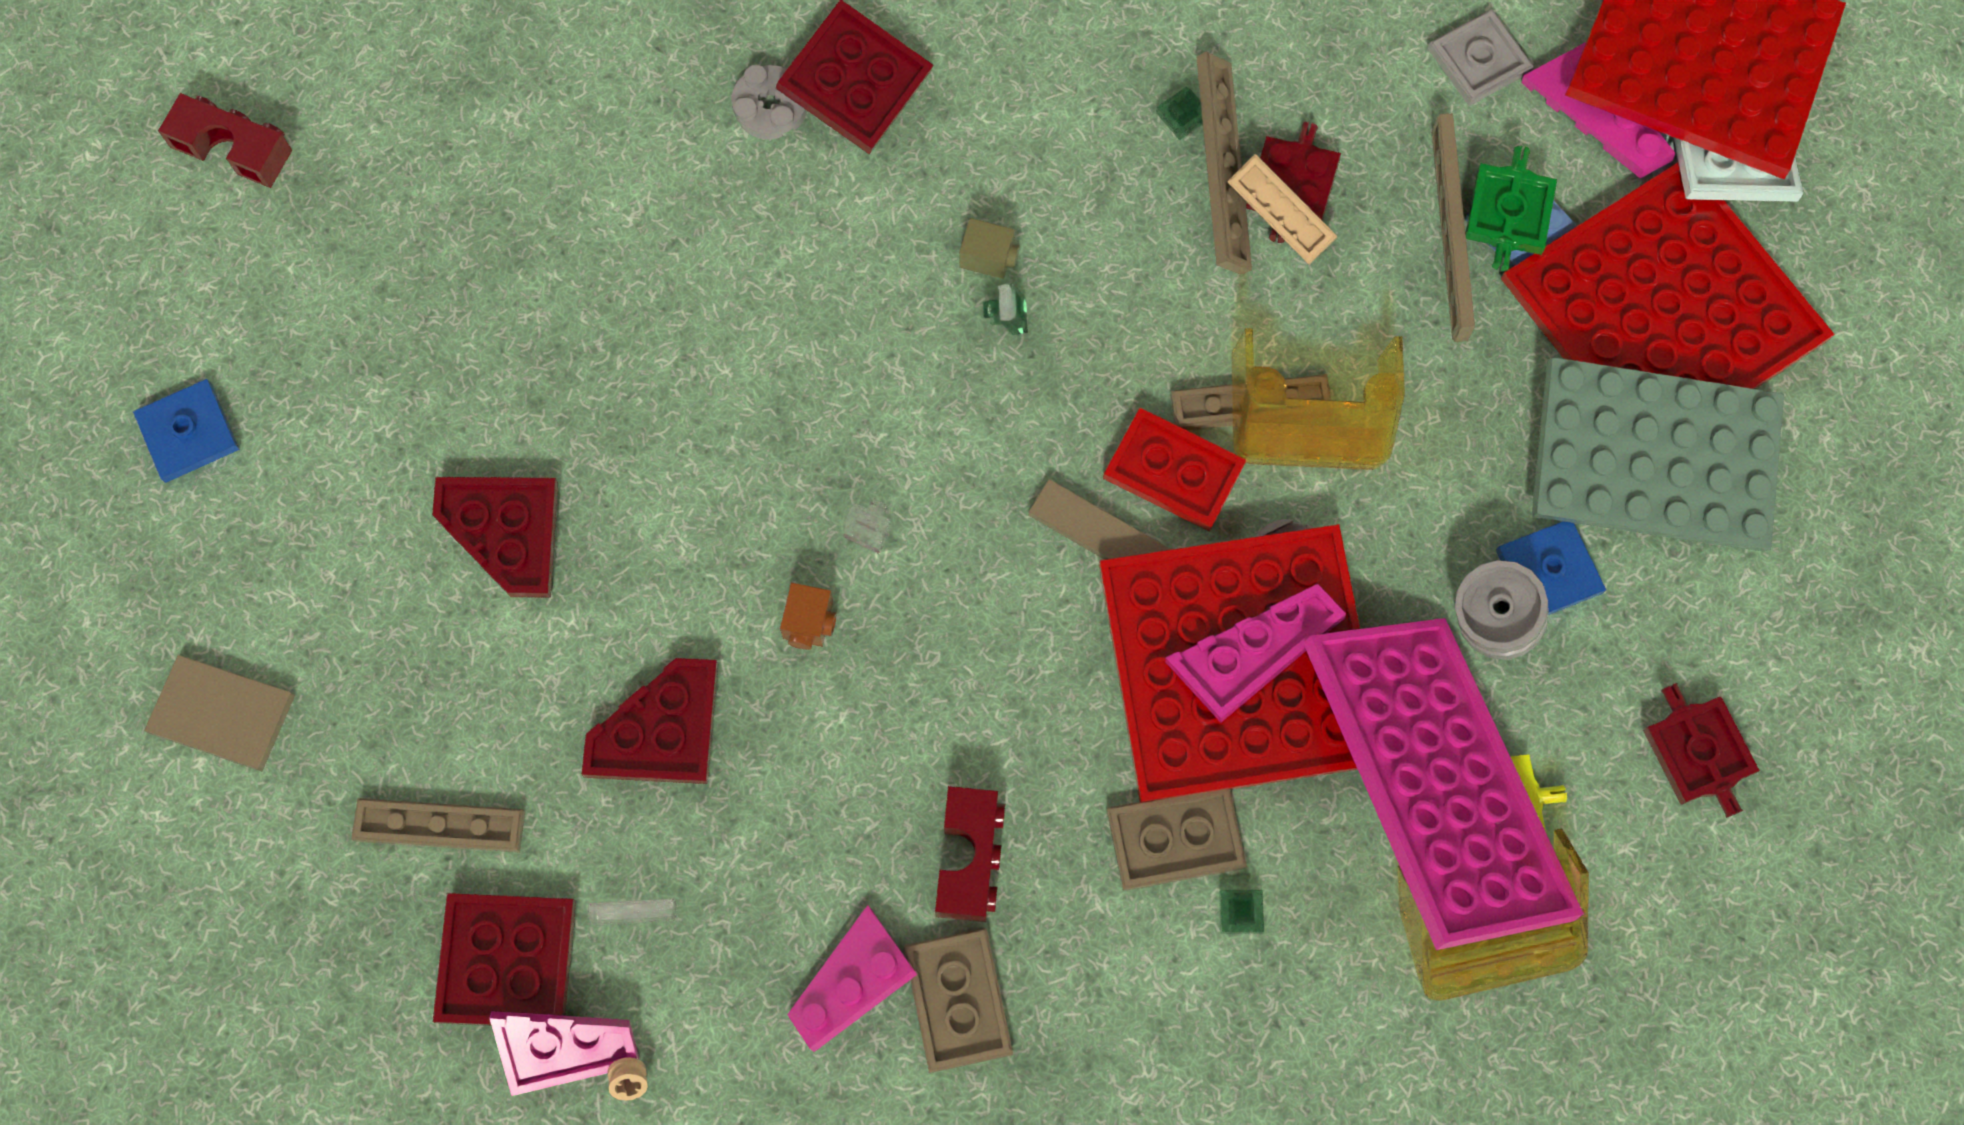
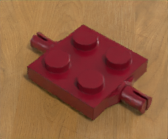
[1246,122,1341,243]
[1643,683,1760,818]

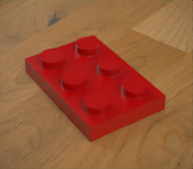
[1103,408,1247,532]

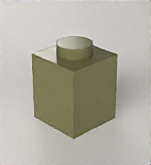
[959,218,1020,279]

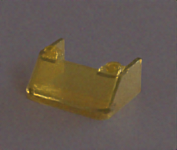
[1232,328,1405,470]
[1398,828,1589,1001]

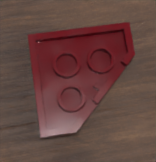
[432,477,558,598]
[581,658,718,784]

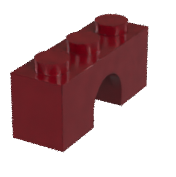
[158,93,292,188]
[935,786,1006,922]

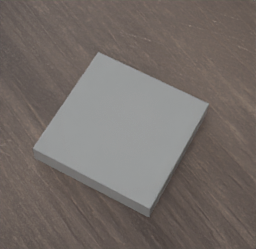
[1428,9,1534,106]

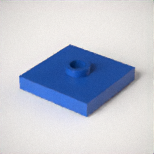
[133,379,240,483]
[1495,521,1606,615]

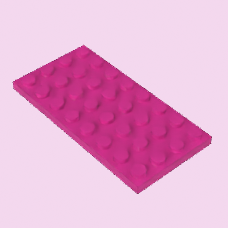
[1304,618,1584,950]

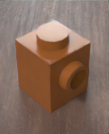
[780,582,837,650]

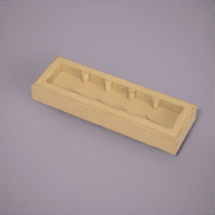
[1227,154,1338,265]

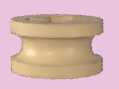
[607,1058,648,1101]

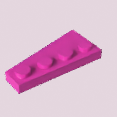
[1521,42,1675,178]
[1166,584,1346,723]

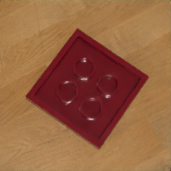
[775,0,934,155]
[432,893,576,1026]

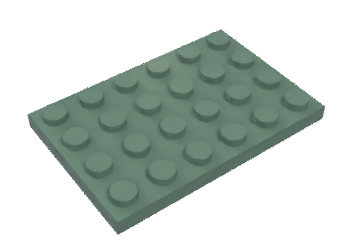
[1532,357,1784,552]

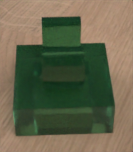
[1156,87,1203,140]
[983,283,1028,335]
[1219,889,1264,934]

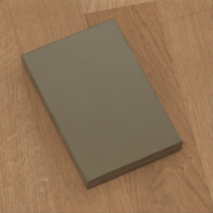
[144,655,295,772]
[1106,789,1247,891]
[904,928,1013,1074]

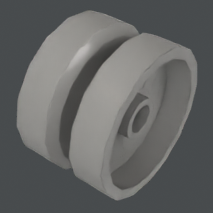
[1455,560,1549,660]

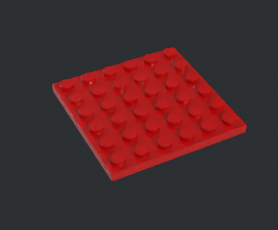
[1565,0,1846,179]
[1501,162,1835,389]
[1099,524,1360,803]

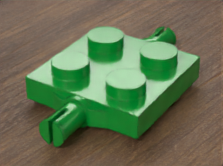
[1465,146,1557,271]

